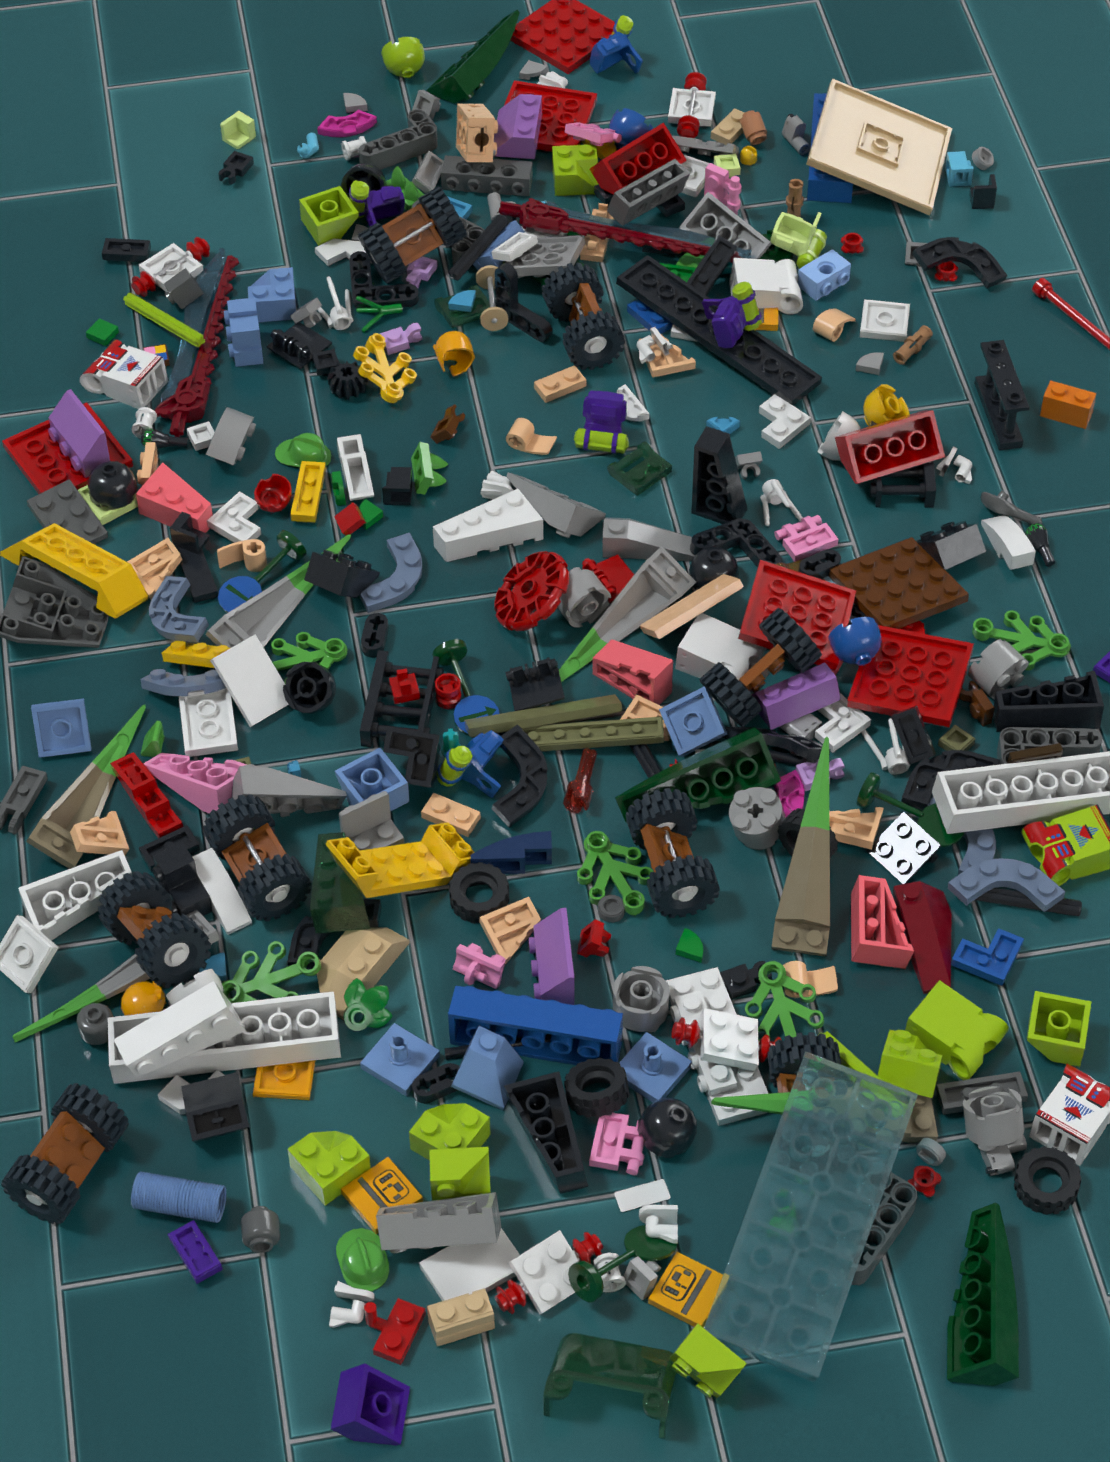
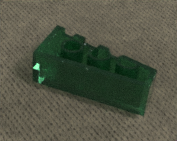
[310,832,370,933]

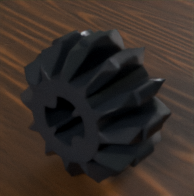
[327,361,368,400]

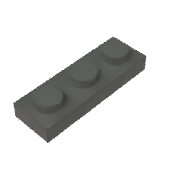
[936,1071,1028,1115]

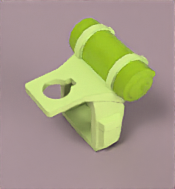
[770,212,827,269]

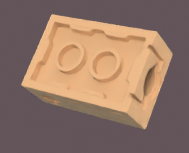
[456,104,498,162]

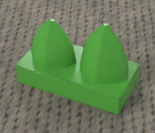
[386,166,424,211]
[411,442,448,495]

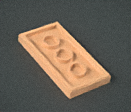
[639,574,744,639]

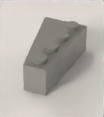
[376,1192,501,1253]

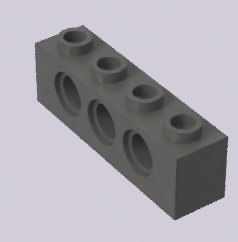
[441,155,533,196]
[607,159,690,226]

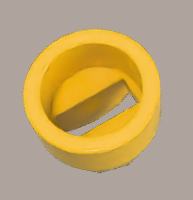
[740,146,757,165]

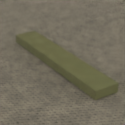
[464,694,622,738]
[522,717,664,751]

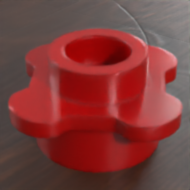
[841,233,864,253]
[935,261,958,282]
[908,1166,941,1197]

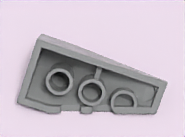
[680,192,772,259]
[506,472,606,538]
[603,517,695,561]
[231,764,347,817]

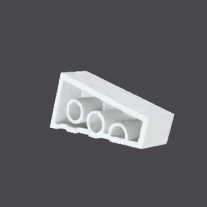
[433,489,544,562]
[18,850,132,941]
[114,981,246,1078]

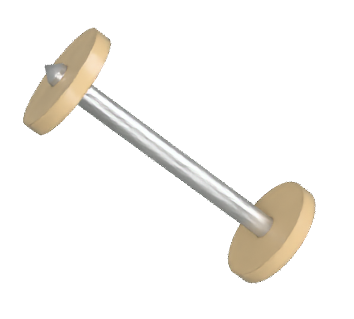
[476,265,508,331]

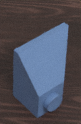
[451,1026,524,1110]

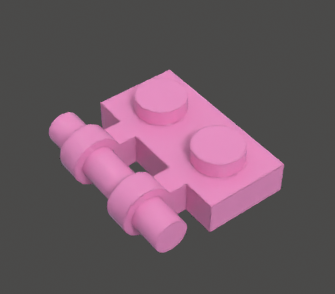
[565,122,622,146]
[704,163,742,215]
[774,515,838,562]
[589,1112,646,1175]

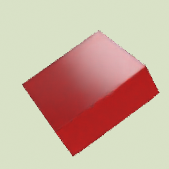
[334,502,366,536]

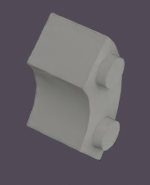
[206,407,256,465]

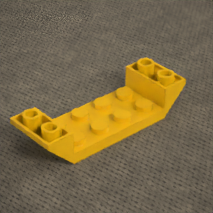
[0,523,148,619]
[326,822,475,898]

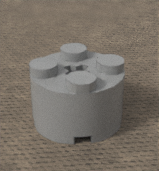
[558,567,611,627]
[968,639,1029,700]
[729,787,786,849]
[613,966,670,1032]
[963,1086,1024,1151]

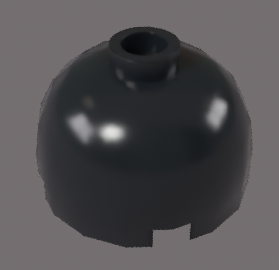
[341,163,387,199]
[88,461,138,510]
[689,547,739,590]
[283,662,336,713]
[637,1098,697,1158]

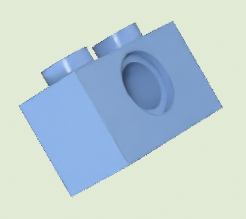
[798,249,851,301]

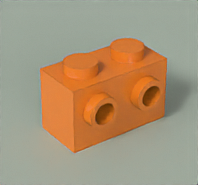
[1040,380,1096,429]

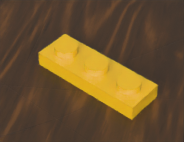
[291,461,326,523]
[162,641,230,668]

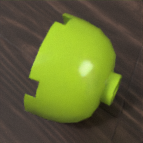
[381,37,425,78]

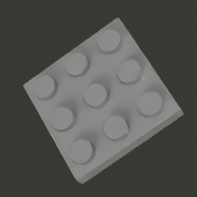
[505,235,585,278]

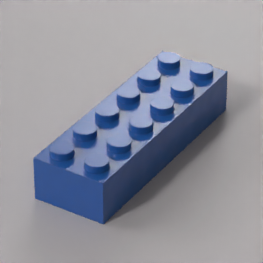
[807,93,853,203]
[448,986,623,1065]

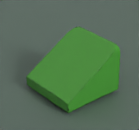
[141,721,165,757]

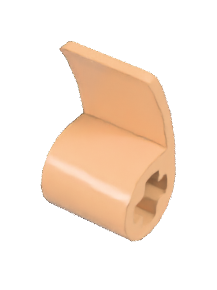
[813,309,856,342]
[506,418,557,455]
[217,539,267,572]
[783,961,838,998]

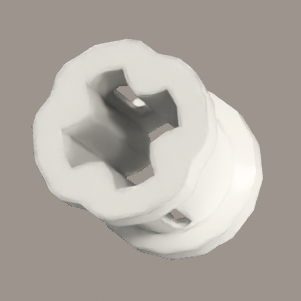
[341,136,366,160]
[131,407,157,438]
[593,1253,626,1292]

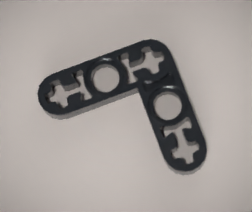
[349,251,419,309]
[494,262,553,342]
[690,518,781,568]

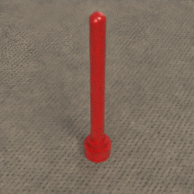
[1032,278,1110,350]

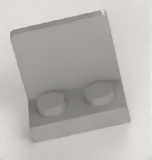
[339,791,404,850]

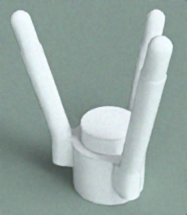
[317,277,353,330]
[760,479,803,527]
[861,718,911,775]

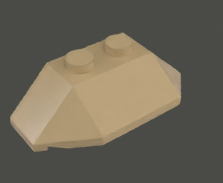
[317,927,410,1019]

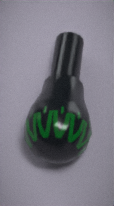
[140,429,188,449]
[1025,523,1055,567]

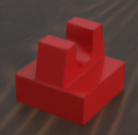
[389,668,420,704]
[577,919,611,957]

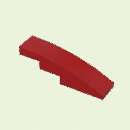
[110,752,184,839]

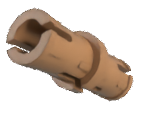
[786,179,804,218]
[893,325,933,365]

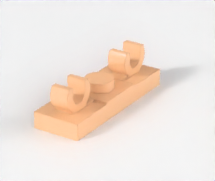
[580,203,615,262]

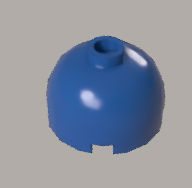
[609,108,653,149]
[828,617,882,666]

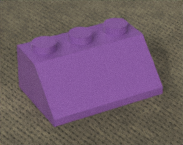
[494,94,542,159]
[48,389,110,478]
[752,663,841,730]
[529,908,574,1005]

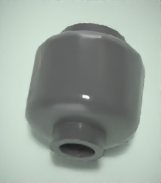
[77,1003,113,1045]
[241,1206,280,1253]

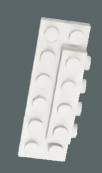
[666,967,769,1126]

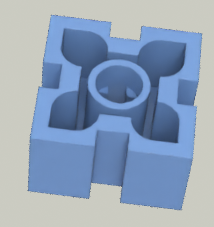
[224,298,263,367]

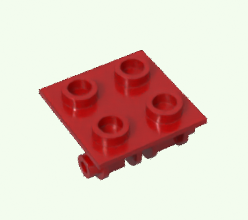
[582,554,634,604]

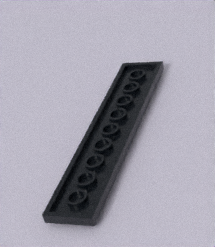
[616,255,822,405]

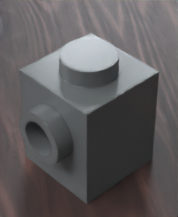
[164,268,204,309]

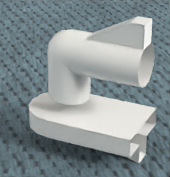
[537,71,568,88]
[636,327,673,364]
[936,446,972,484]
[481,471,513,499]
[639,1205,678,1243]
[329,1281,375,1328]

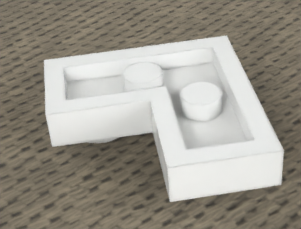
[759,394,811,449]
[207,491,261,543]
[815,694,871,753]

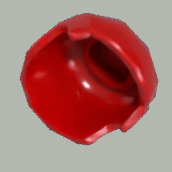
[254,474,292,512]

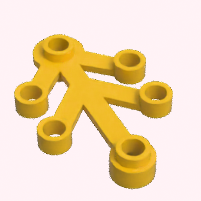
[353,333,417,403]

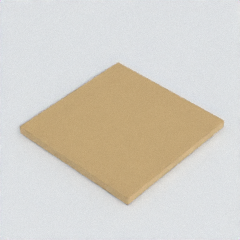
[806,79,952,215]

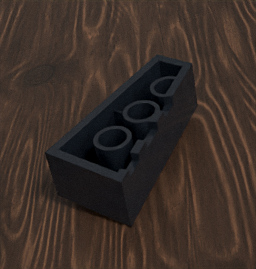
[691,426,747,524]
[993,671,1104,732]
[504,1071,588,1194]

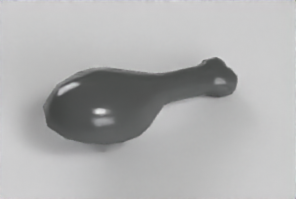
[980,491,1042,524]

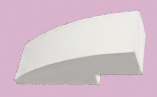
[337,434,374,501]
[981,515,1036,570]
[193,848,252,935]

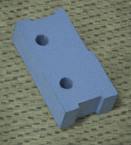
[473,220,525,270]

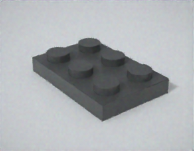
[27,479,108,544]

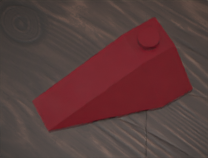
[892,881,952,994]

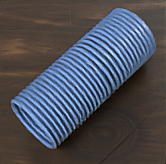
[131,1171,226,1223]

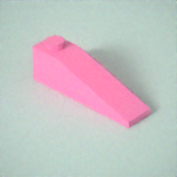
[143,753,247,813]

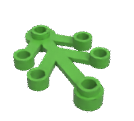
[972,610,1071,670]
[271,632,347,683]
[577,831,653,915]
[222,941,321,1003]
[745,961,824,1041]

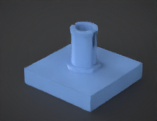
[659,686,727,757]
[31,698,92,757]
[360,1023,440,1096]
[620,1032,692,1103]

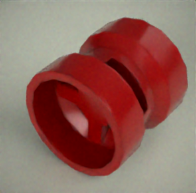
[435,673,461,709]

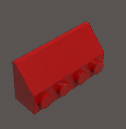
[589,123,687,195]
[835,410,945,484]

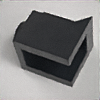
[382,467,413,505]

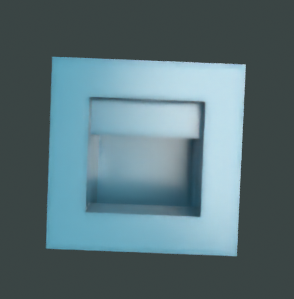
[945,151,974,187]

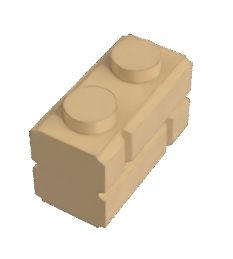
[427,1288,495,1347]

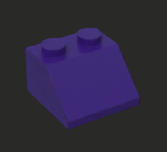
[331,1363,410,1446]

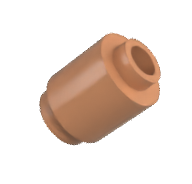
[740,110,767,145]

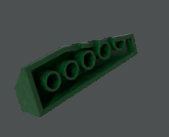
[426,9,520,104]
[615,728,781,822]
[947,1202,1019,1386]

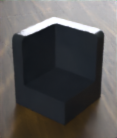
[969,174,997,209]
[169,512,209,554]

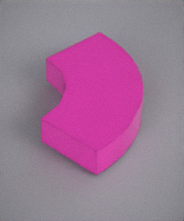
[317,110,377,137]
[773,770,804,817]

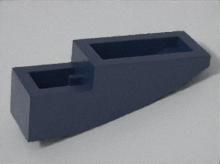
[471,831,552,874]

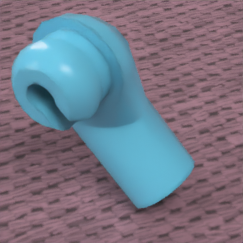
[297,133,319,158]

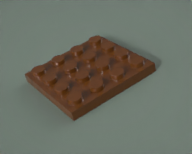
[829,537,969,629]

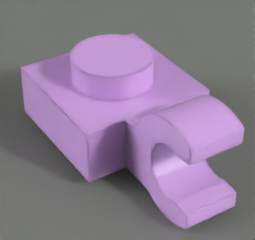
[406,256,437,288]
[380,323,423,355]
[796,758,845,791]

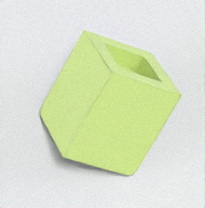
[220,111,256,149]
[714,153,741,177]

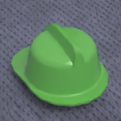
[275,433,332,468]
[336,1228,390,1292]

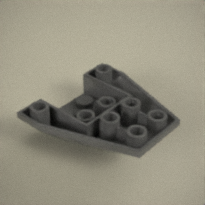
[0,556,110,648]

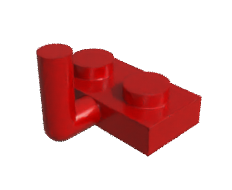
[364,1298,426,1365]

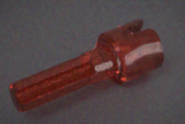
[563,748,597,813]

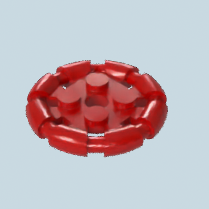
[494,551,569,631]

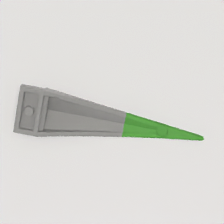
[205,535,351,648]
[559,546,696,682]
[12,910,220,1042]

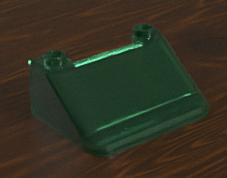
[543,1333,678,1439]

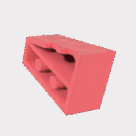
[136,463,213,533]
[593,639,673,705]
[851,875,914,969]

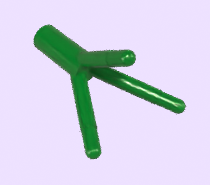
[356,296,402,332]

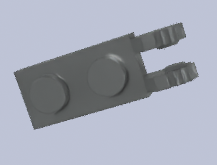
[0,766,48,834]

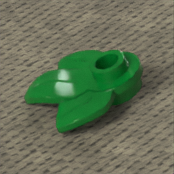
[343,978,393,1031]

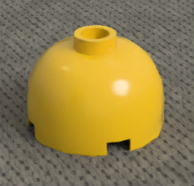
[863,384,910,426]

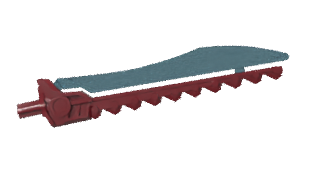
[499,198,752,263]
[155,248,239,437]

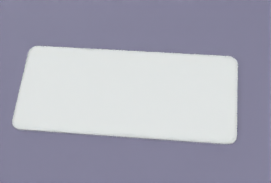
[614,1179,671,1212]

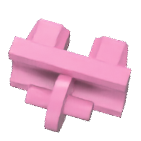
[453,943,506,989]

